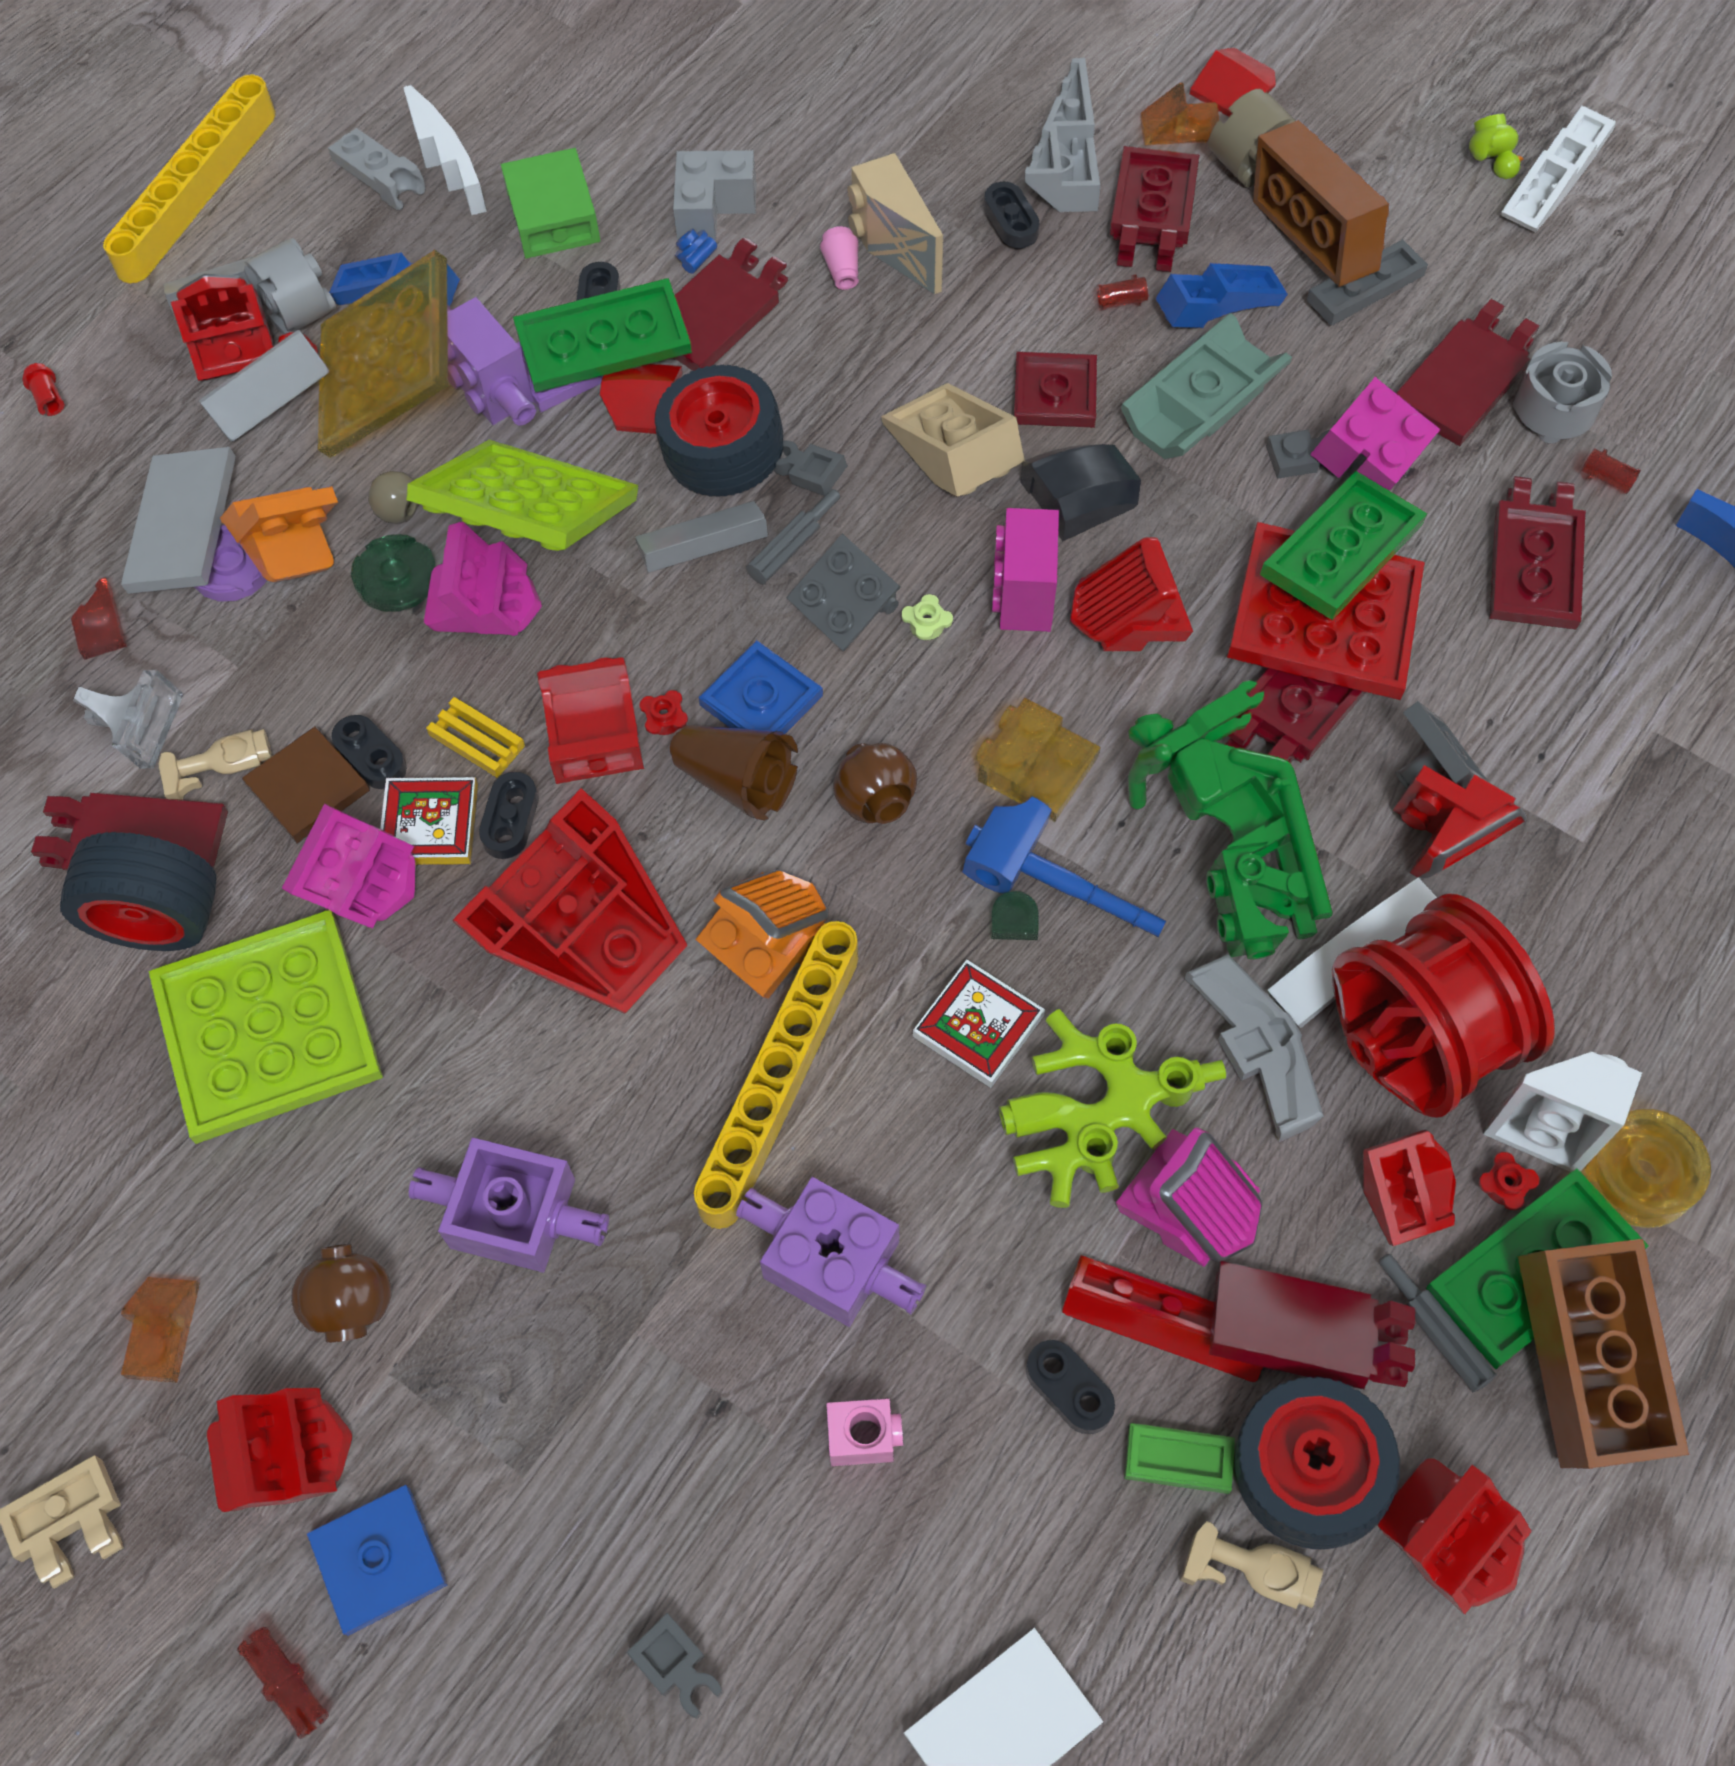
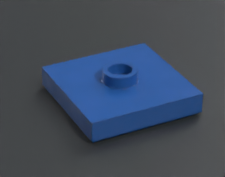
[699,641,823,734]
[307,1485,448,1636]

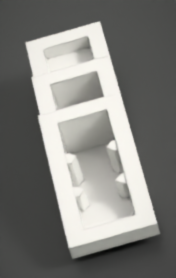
[403,85,487,215]
[1501,106,1616,233]
[1268,877,1437,1028]

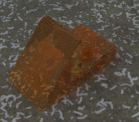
[1140,82,1219,145]
[121,1277,200,1383]

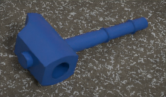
[962,796,1166,937]

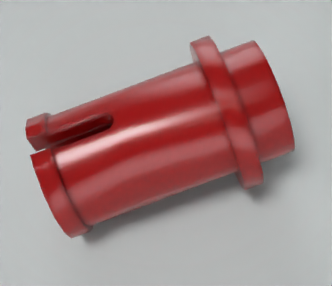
[22,363,65,416]

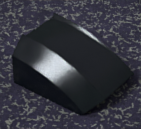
[1020,444,1141,541]

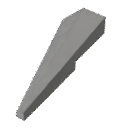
[1025,58,1100,212]

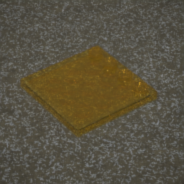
[318,250,448,458]

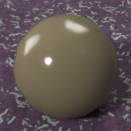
[368,471,419,524]

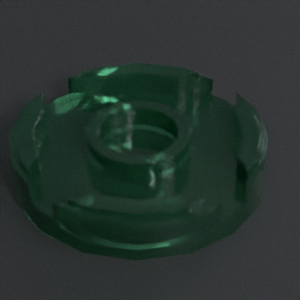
[351,534,436,612]

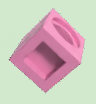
[827,1399,903,1466]

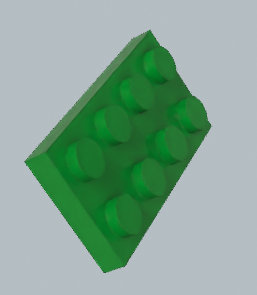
[513,278,692,393]
[1260,471,1428,620]
[1425,1168,1649,1370]

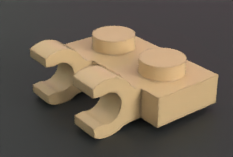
[0,1455,124,1589]

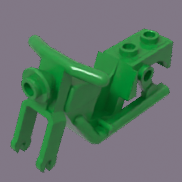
[1128,680,1333,960]

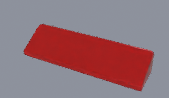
[1062,1255,1263,1382]

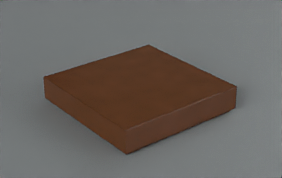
[242,726,370,844]

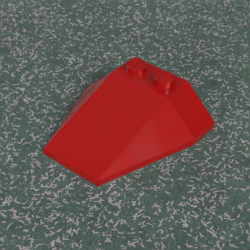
[453,788,688,1014]

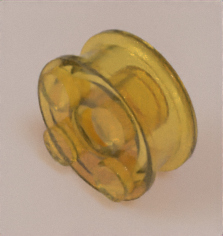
[1585,1109,1711,1228]

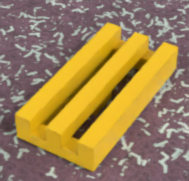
[426,697,525,778]

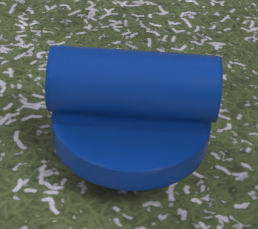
[675,228,717,274]

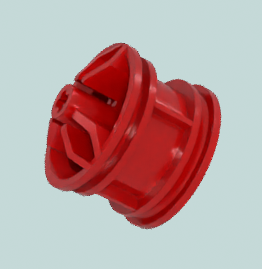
[1332,894,1555,1118]

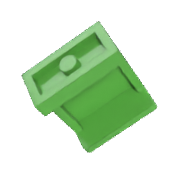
[501,147,601,259]

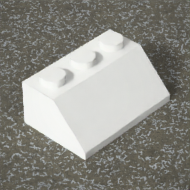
[1483,1052,1642,1172]

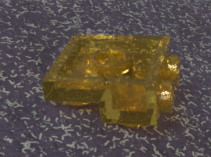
[975,698,1101,822]

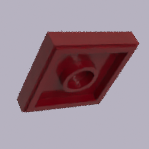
[1014,352,1097,428]

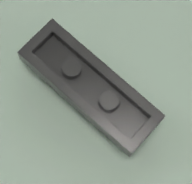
[1307,240,1428,326]

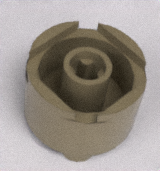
[1208,89,1296,187]

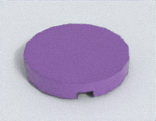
[194,525,267,601]

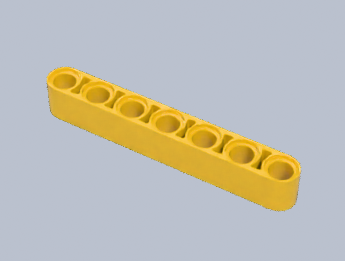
[103,74,276,284]
[694,921,858,1229]

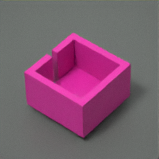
[1310,377,1440,491]
[992,508,1059,632]

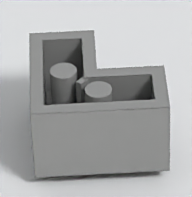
[673,150,757,242]

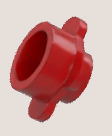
[639,690,688,735]
[1479,1152,1539,1210]

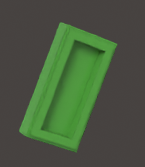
[1124,1423,1235,1494]

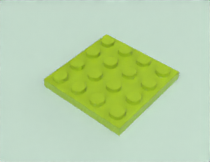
[406,439,638,551]
[148,910,383,1144]

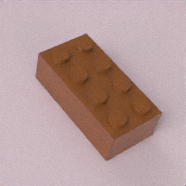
[1253,120,1389,287]
[1518,1239,1689,1469]

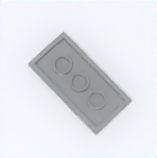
[121,447,236,594]

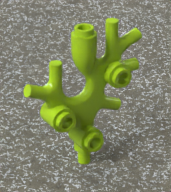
[999,1009,1226,1208]

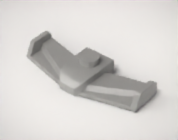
[1185,954,1324,1142]

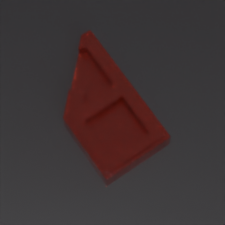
[71,577,127,660]

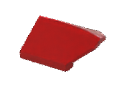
[1189,48,1276,118]
[600,364,683,434]
[1363,1130,1456,1246]

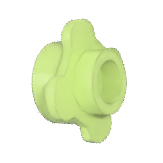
[902,594,953,640]

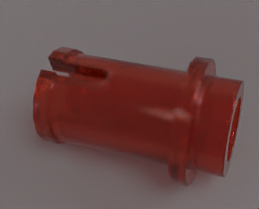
[1097,274,1149,311]
[1581,448,1641,494]

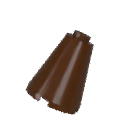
[670,725,798,821]

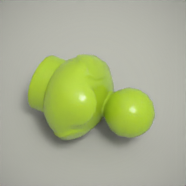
[1469,114,1523,179]

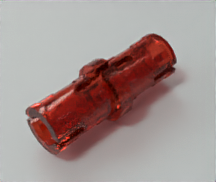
[237,1627,329,1739]

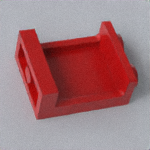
[537,657,644,784]

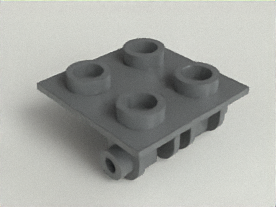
[786,533,901,652]

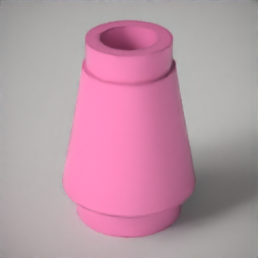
[820,226,858,290]

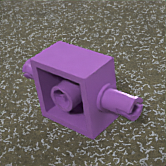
[427,297,536,425]
[409,1137,609,1273]
[736,1177,926,1328]

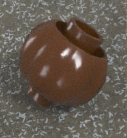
[833,743,918,824]
[291,1244,392,1343]

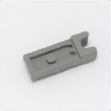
[328,128,425,210]

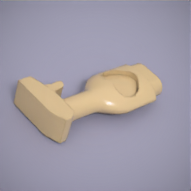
[158,729,272,800]
[1180,1522,1323,1609]

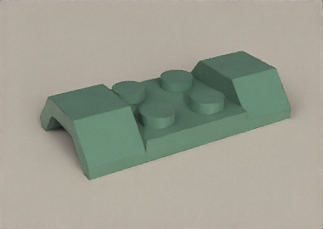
[1121,313,1292,459]

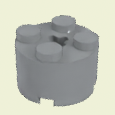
[244,238,336,335]
[1513,342,1612,443]

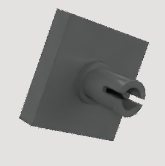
[1395,701,1490,789]

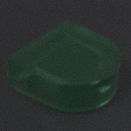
[991,891,1039,941]

